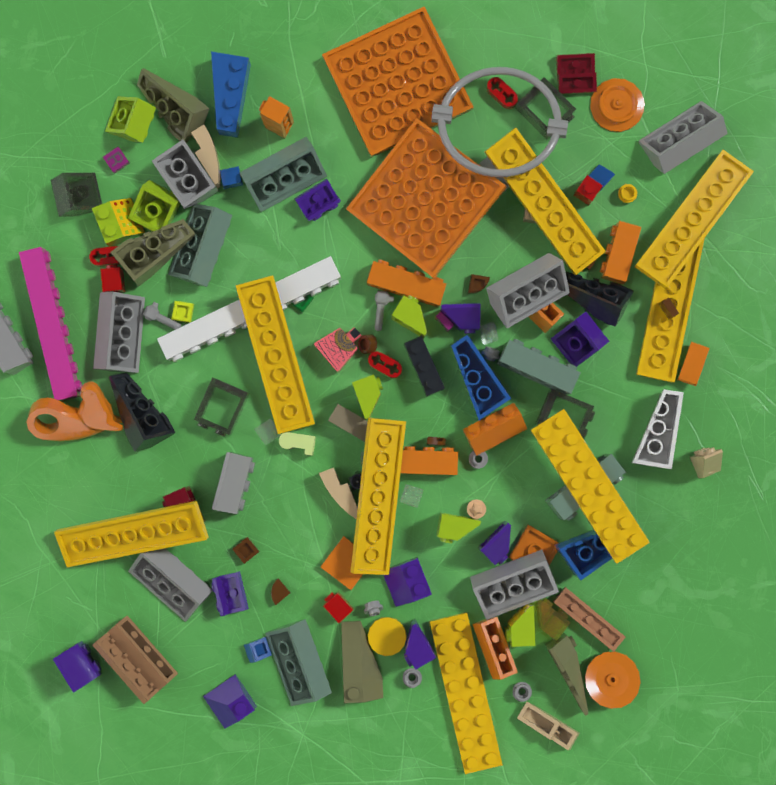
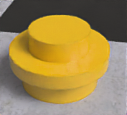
[618,184,637,203]

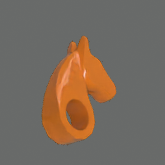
[26,381,123,441]

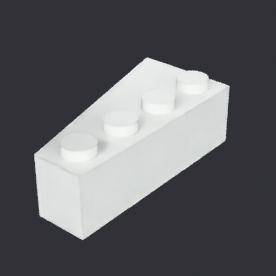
[631,389,684,469]

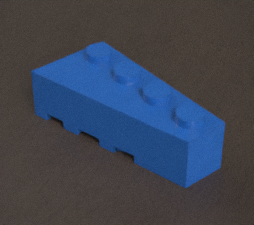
[211,51,251,138]
[451,335,511,420]
[555,530,612,580]

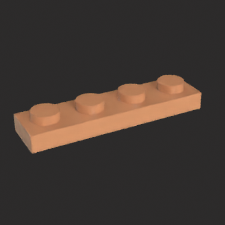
[553,587,625,652]

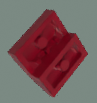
[556,53,597,94]

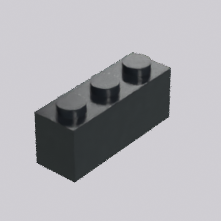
[404,335,445,397]

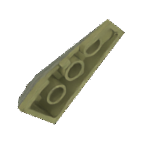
[137,68,209,143]
[111,219,196,287]
[341,621,383,703]
[545,633,589,716]

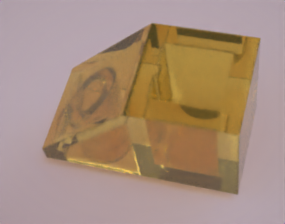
[536,598,571,641]

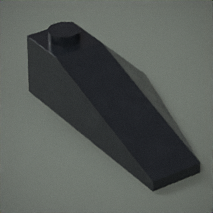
[565,271,634,327]
[109,372,175,452]

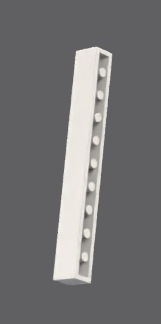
[157,256,341,362]

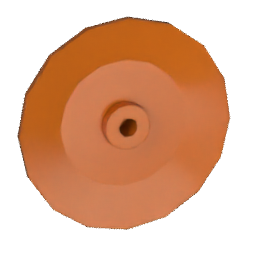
[590,78,644,132]
[585,651,641,709]

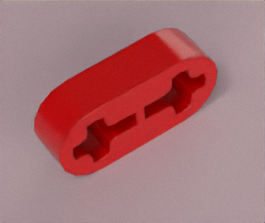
[487,77,518,109]
[89,246,120,267]
[368,351,402,378]

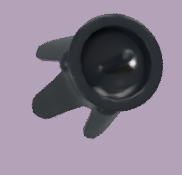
[348,471,361,490]

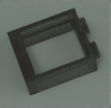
[515,77,576,140]
[194,377,250,437]
[535,389,595,439]

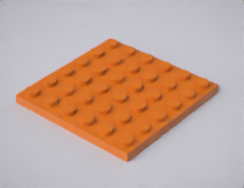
[322,6,474,157]
[346,118,506,279]

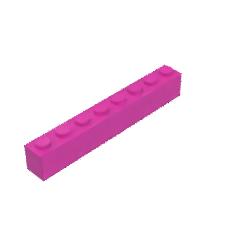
[19,247,82,402]

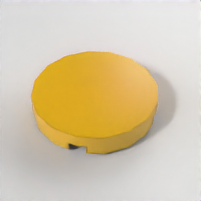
[368,617,406,656]

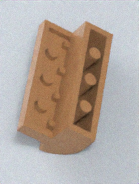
[92,616,178,704]

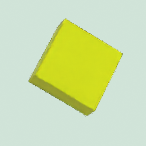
[171,301,194,323]

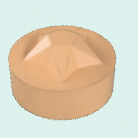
[467,499,486,519]

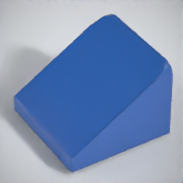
[589,164,615,191]
[220,166,243,189]
[244,637,272,663]

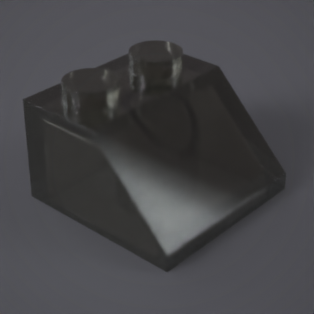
[51,173,102,217]

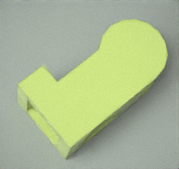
[279,432,316,456]

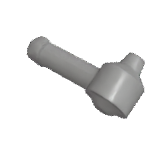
[375,290,394,331]
[143,302,181,330]

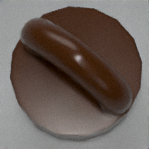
[358,334,377,354]

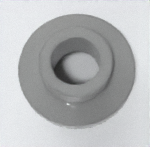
[481,346,500,362]
[469,451,488,469]
[364,601,383,616]
[403,668,422,688]
[512,682,532,702]

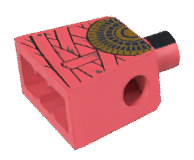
[314,327,361,372]

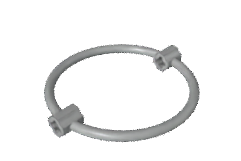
[432,67,568,177]

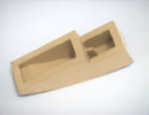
[191,125,221,188]
[319,468,358,519]
[517,701,580,750]

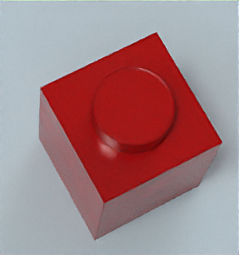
[573,175,603,206]
[100,265,125,293]
[323,591,354,623]

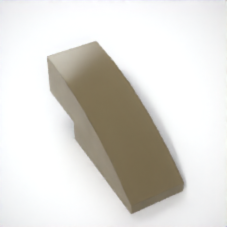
[328,404,367,442]

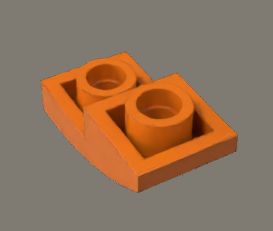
[678,342,709,386]

